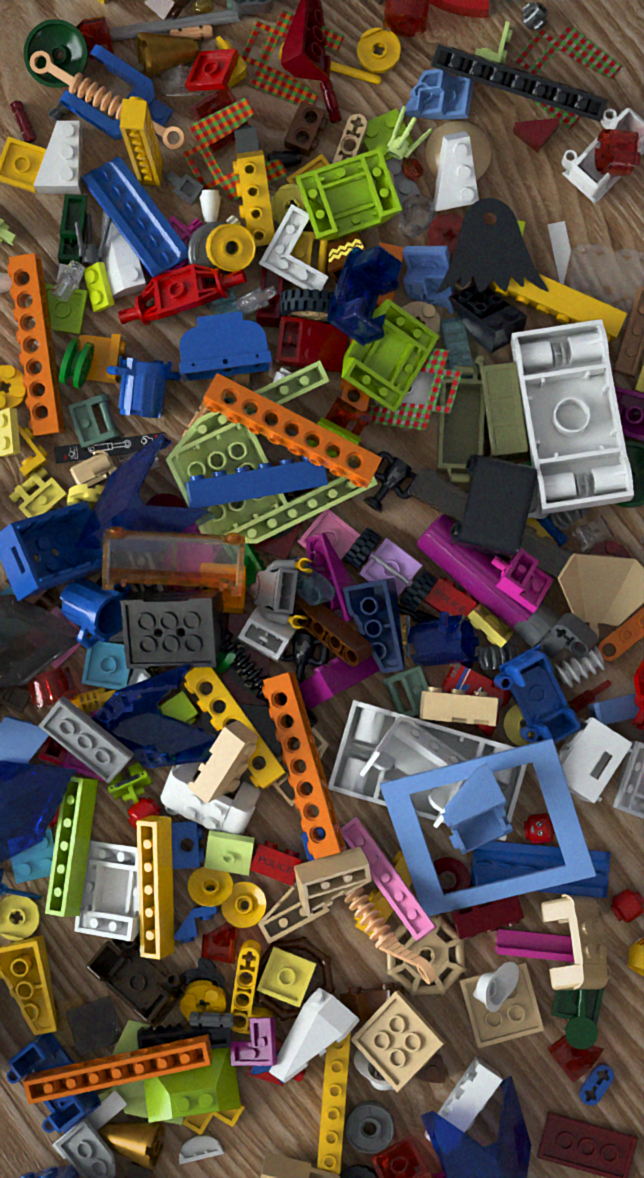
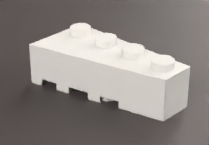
[425,1056,502,1154]

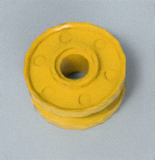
[206,223,256,272]

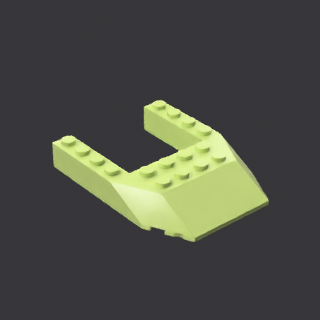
[165,361,378,543]

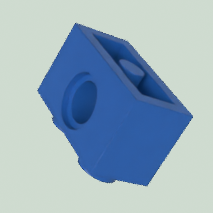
[171,821,205,869]

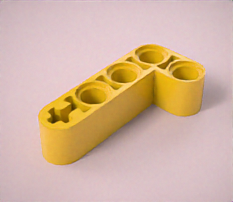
[230,940,274,1035]

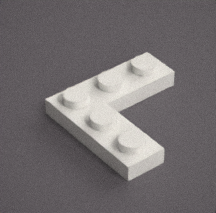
[259,204,329,291]

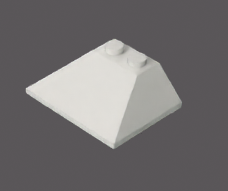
[613,741,644,819]
[74,840,140,941]

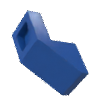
[174,905,218,943]

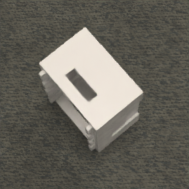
[558,717,633,803]

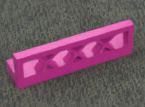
[495,928,575,962]

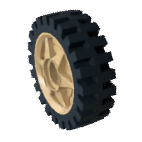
[279,289,346,324]

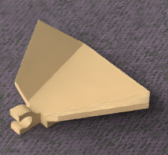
[558,553,644,637]

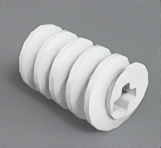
[554,645,605,688]

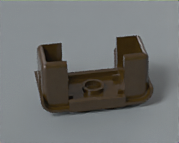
[86,936,184,1031]

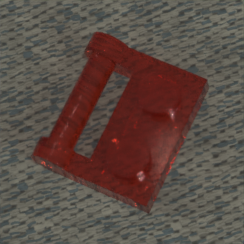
[325,397,372,436]

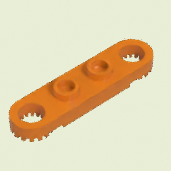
[597,606,644,662]

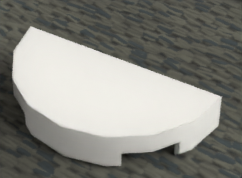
[179,1134,225,1164]

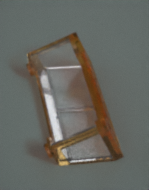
[102,526,245,596]

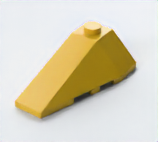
[0,935,58,1036]

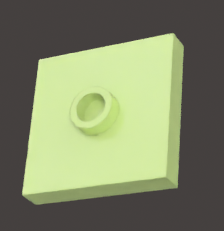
[204,830,255,876]

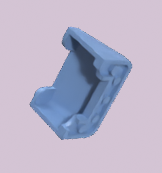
[442,763,513,855]

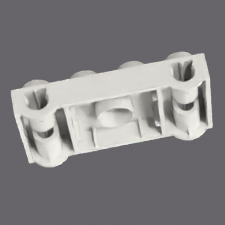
[510,319,634,515]
[328,700,527,841]

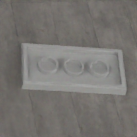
[38,696,134,784]

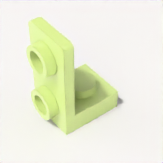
[475,21,512,64]

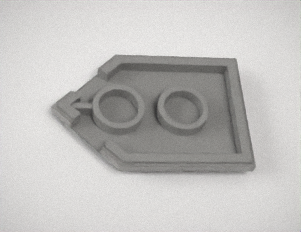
[56,1118,115,1178]

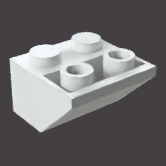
[238,606,300,663]

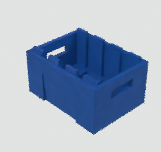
[0,501,113,601]

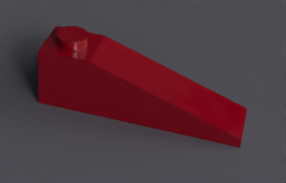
[281,0,331,81]

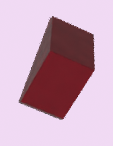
[513,118,560,153]
[39,735,68,765]

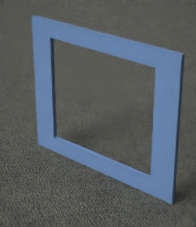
[380,738,596,916]

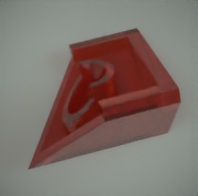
[76,15,114,63]
[201,922,239,964]
[548,1035,604,1083]

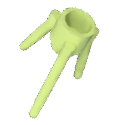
[387,106,433,161]

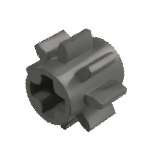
[521,2,549,30]

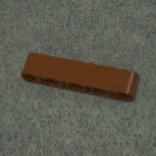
[290,584,373,667]

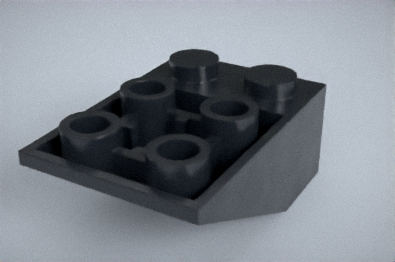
[448,283,527,353]

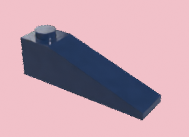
[343,577,405,673]

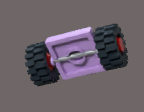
[343,527,438,612]

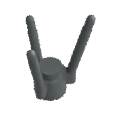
[75,213,112,263]

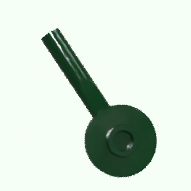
[565,989,598,1049]

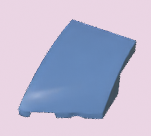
[400,69,474,120]
[403,246,455,314]
[0,715,49,784]

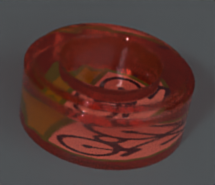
[401,157,423,181]

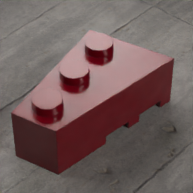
[450,895,524,940]

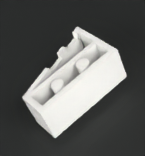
[34,121,83,194]
[432,131,479,211]

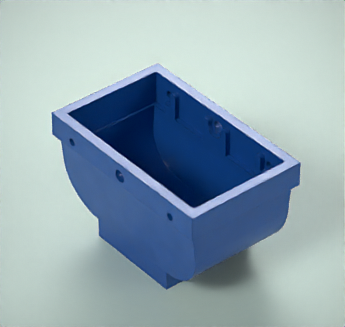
[179,311,273,382]

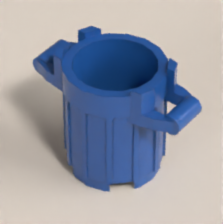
[107,356,181,418]
[60,576,131,649]

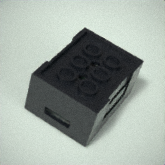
[121,589,227,669]

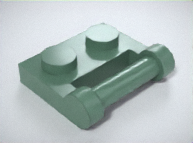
[68,394,120,449]
[382,666,428,717]

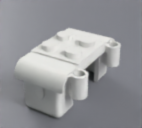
[562,108,644,204]
[161,753,261,835]

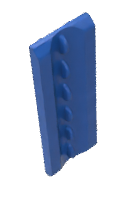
[80,156,188,278]
[470,841,611,898]

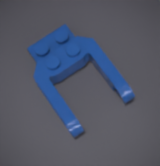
[59,45,173,140]

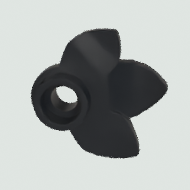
[181,958,226,1003]

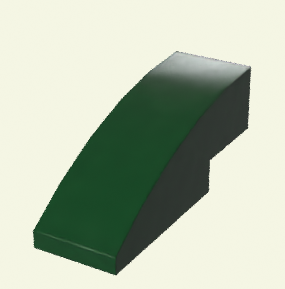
[58,194,87,267]

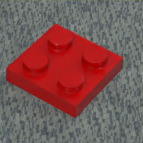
[185,49,240,92]

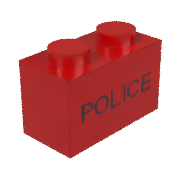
[423,577,477,627]
[249,840,302,886]

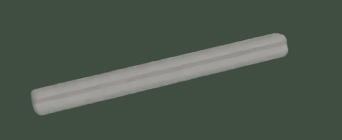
[110,9,240,41]

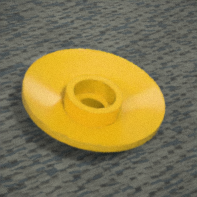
[188,867,233,907]
[221,882,267,928]

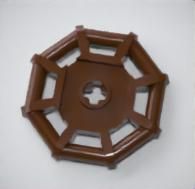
[255,936,336,1022]

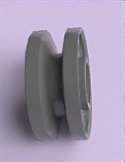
[346,1100,394,1154]

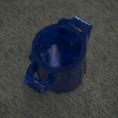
[408,611,480,668]

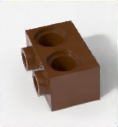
[284,100,328,157]

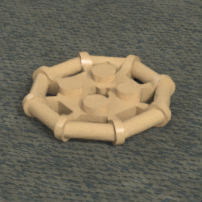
[386,914,467,997]

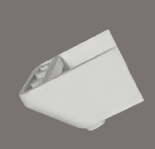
[360,717,468,828]

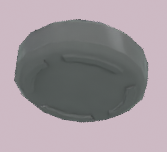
[187,221,235,283]

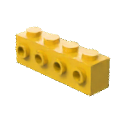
[233,150,275,246]
[354,850,412,936]

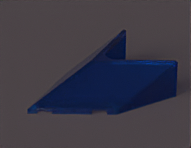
[75,433,215,552]
[91,663,219,768]
[0,760,77,865]
[420,1076,532,1178]

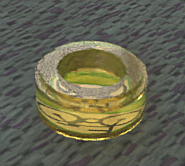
[191,0,214,15]

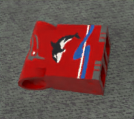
[441,662,512,738]

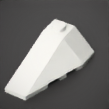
[100,210,147,299]
[269,988,360,1083]

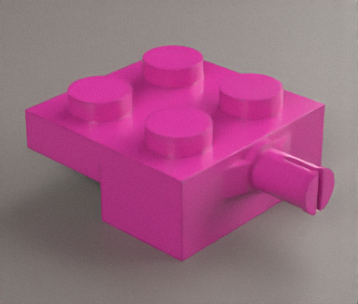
[491,548,553,613]

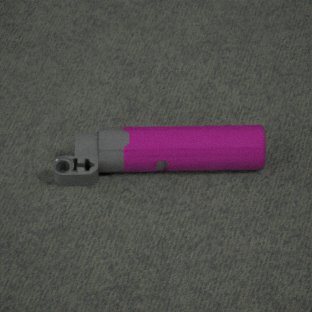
[417,514,598,659]

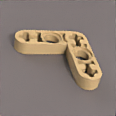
[332,114,395,185]

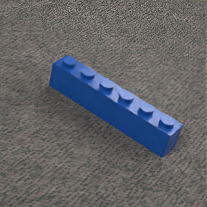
[185,456,328,510]

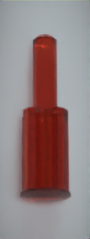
[569,680,611,713]

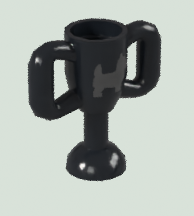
[363,451,420,513]
[280,633,330,684]

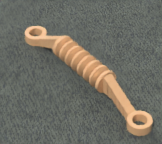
[30,51,186,150]
[340,843,437,984]

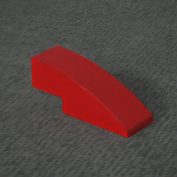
[424,0,489,18]

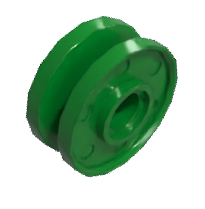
[59,338,94,389]

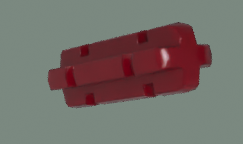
[320,80,342,123]
[10,100,37,143]

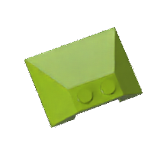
[295,148,402,240]
[342,299,440,413]
[144,1039,241,1123]

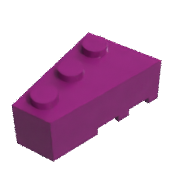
[299,655,380,710]

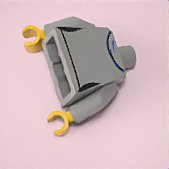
[251,558,313,629]

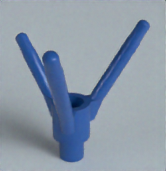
[0,868,42,900]

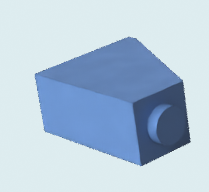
[587,693,639,725]

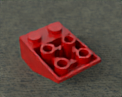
[276,316,348,373]

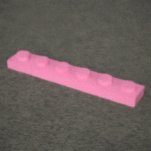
[340,817,437,942]

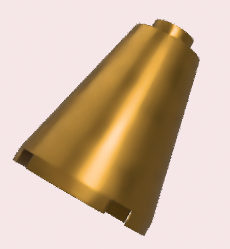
[136,32,199,78]
[99,1122,165,1169]

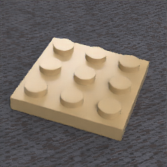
[459,962,544,1048]
[350,990,446,1092]

